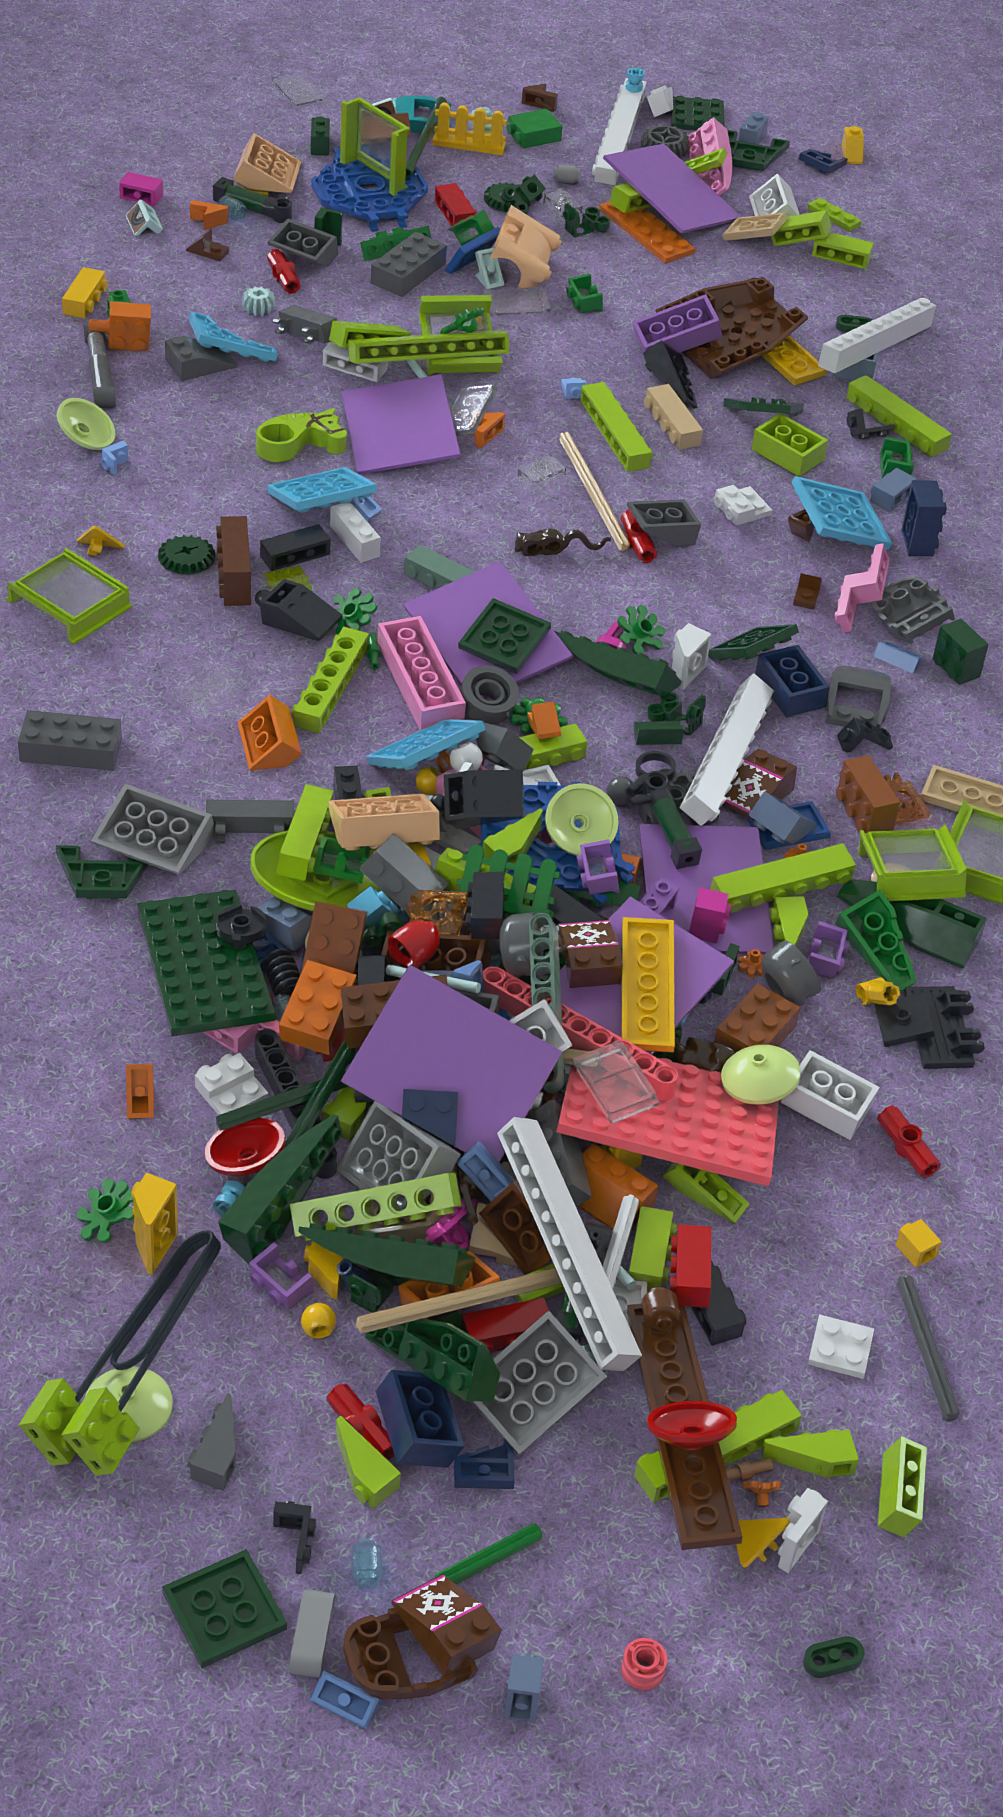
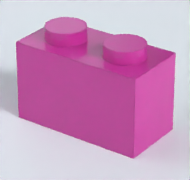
[119,172,163,206]
[689,887,731,943]

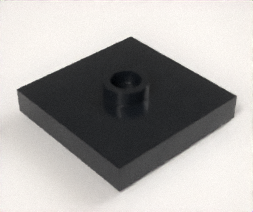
[874,993,935,1047]

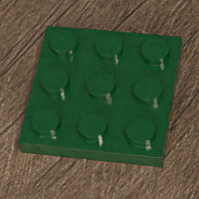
[671,96,725,131]
[458,598,551,674]
[708,624,799,661]
[162,1549,287,1669]

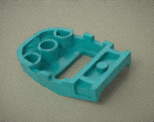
[392,96,451,133]

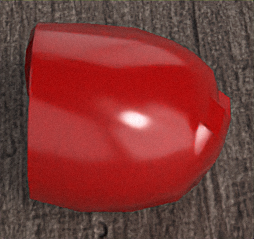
[388,920,440,968]

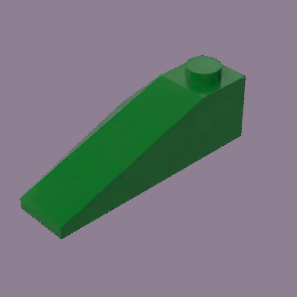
[835,890,917,992]

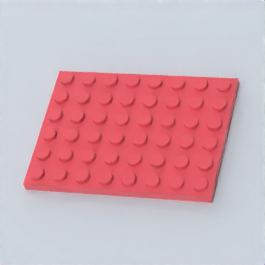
[556,1058,779,1187]

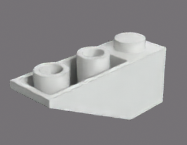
[647,85,673,117]

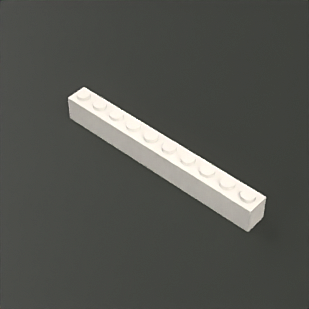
[592,78,646,185]
[818,298,936,373]
[680,673,774,826]
[497,1117,642,1371]

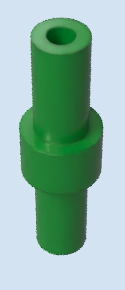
[367,633,381,670]

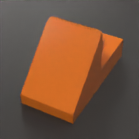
[190,200,228,230]
[473,412,506,448]
[527,702,561,739]
[126,1063,154,1118]

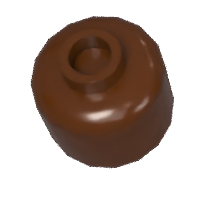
[641,1287,680,1331]

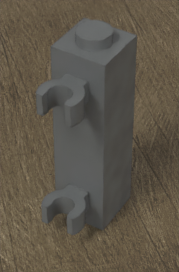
[273,305,337,344]
[206,799,296,843]

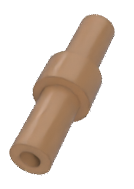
[726,1458,773,1481]

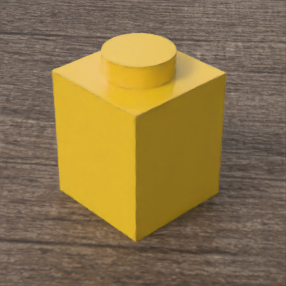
[896,1219,942,1268]

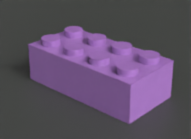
[632,295,722,353]

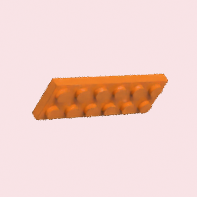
[599,200,696,264]

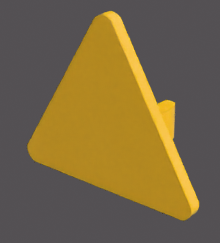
[77,526,125,556]
[736,1518,790,1567]

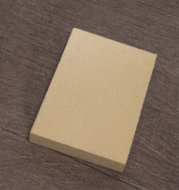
[722,212,788,241]

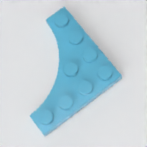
[188,311,278,362]

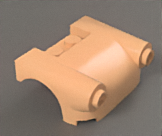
[490,205,562,290]

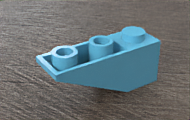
[347,886,411,928]

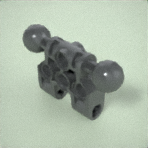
[606,766,719,825]

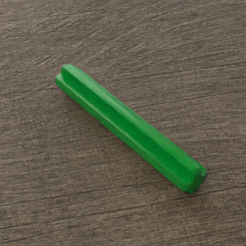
[435,1523,542,1584]

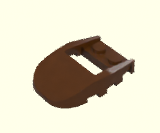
[343,1608,478,1700]

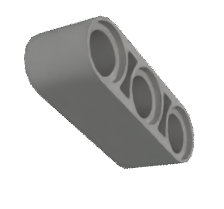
[289,1589,335,1678]

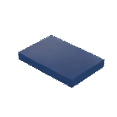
[445,227,500,274]
[747,801,831,850]

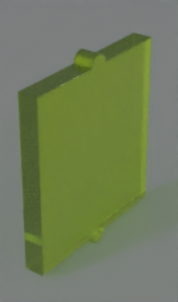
[264,566,312,590]

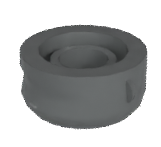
[459,665,519,725]
[500,912,544,979]
[761,940,821,1006]

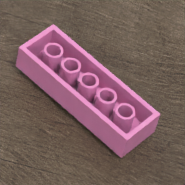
[377,616,466,731]

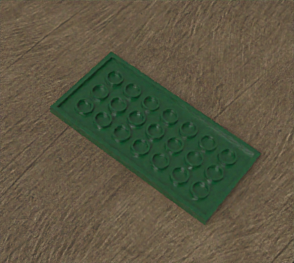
[137,889,275,1037]

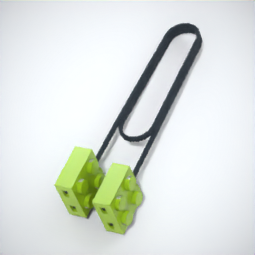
[18,1230,221,1476]

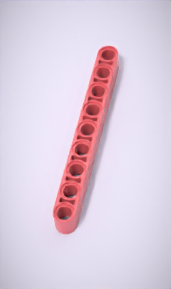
[483,967,678,1101]

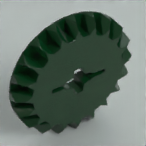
[484,182,532,212]
[158,534,215,574]

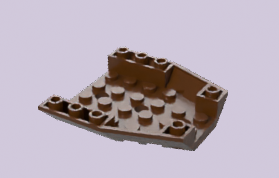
[655,277,808,379]

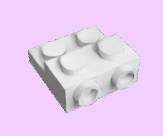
[714,485,772,526]
[195,1053,269,1115]
[778,1488,828,1573]

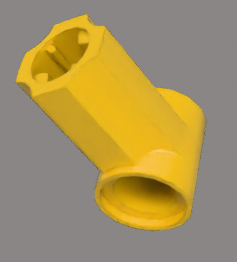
[855,977,900,1006]

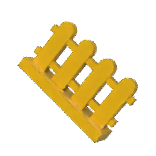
[432,103,507,156]

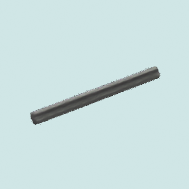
[897,1275,960,1420]

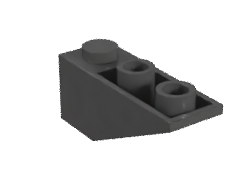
[187,1393,236,1491]

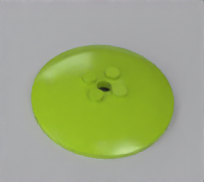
[250,831,391,911]

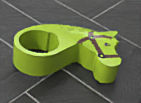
[256,408,347,462]

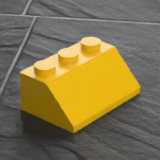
[131,1173,178,1275]

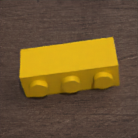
[62,267,108,318]

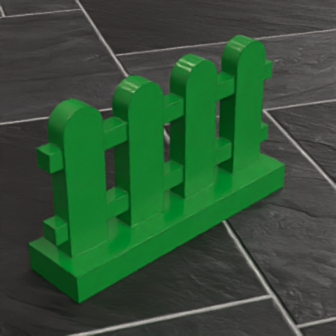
[451,845,561,920]

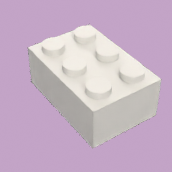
[780,1050,880,1140]

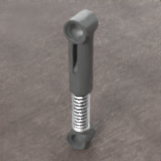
[83,322,116,408]

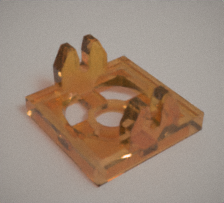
[884,772,930,825]
[407,890,468,935]

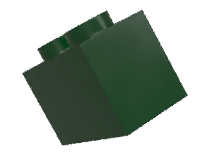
[311,116,330,156]

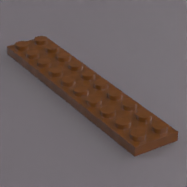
[627,1304,743,1550]

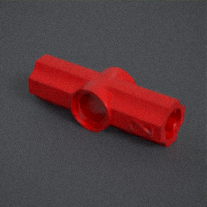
[267,249,300,294]
[621,509,657,563]
[877,1105,941,1178]
[326,1383,394,1460]

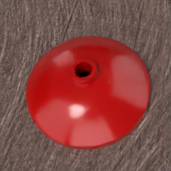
[205,1118,286,1176]
[647,1401,737,1450]

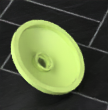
[57,398,115,450]
[545,783,618,856]
[721,1045,801,1104]
[85,1366,173,1442]

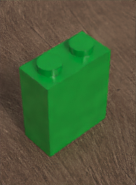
[506,109,563,148]

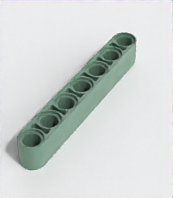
[529,913,564,1093]

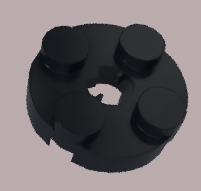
[216,905,267,948]

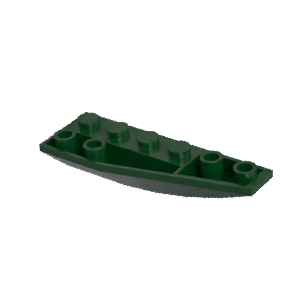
[554,630,682,697]
[837,879,987,969]
[218,1114,342,1264]
[298,1223,475,1288]
[365,1310,500,1402]

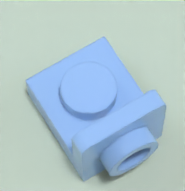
[561,378,587,399]
[101,441,128,475]
[350,496,382,522]

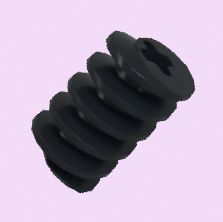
[263,949,300,1005]

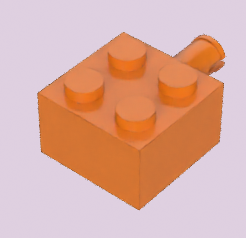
[88,301,151,351]

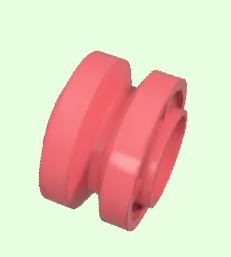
[621,1638,667,1690]

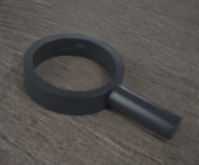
[626,751,676,796]

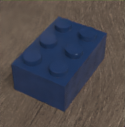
[901,480,947,556]
[755,645,830,717]
[375,1370,465,1468]

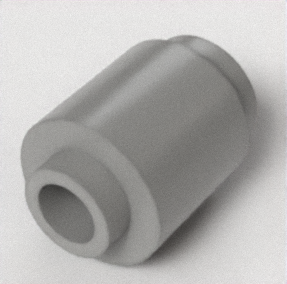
[553,164,580,184]

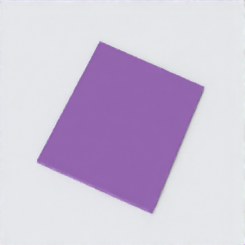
[603,144,741,233]
[342,374,461,474]
[403,561,573,699]
[639,824,774,954]
[560,897,734,1055]
[341,964,562,1162]

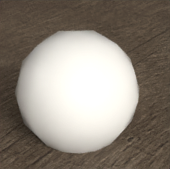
[450,742,483,772]

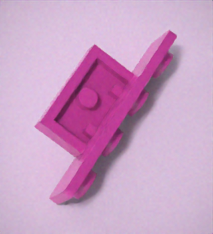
[424,1198,478,1249]

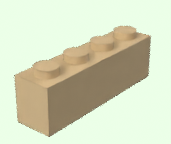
[644,384,703,450]

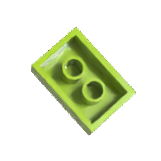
[752,413,828,477]

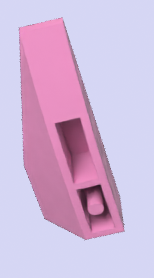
[688,117,732,196]

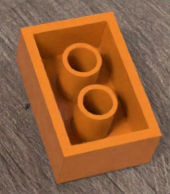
[279,960,357,1055]

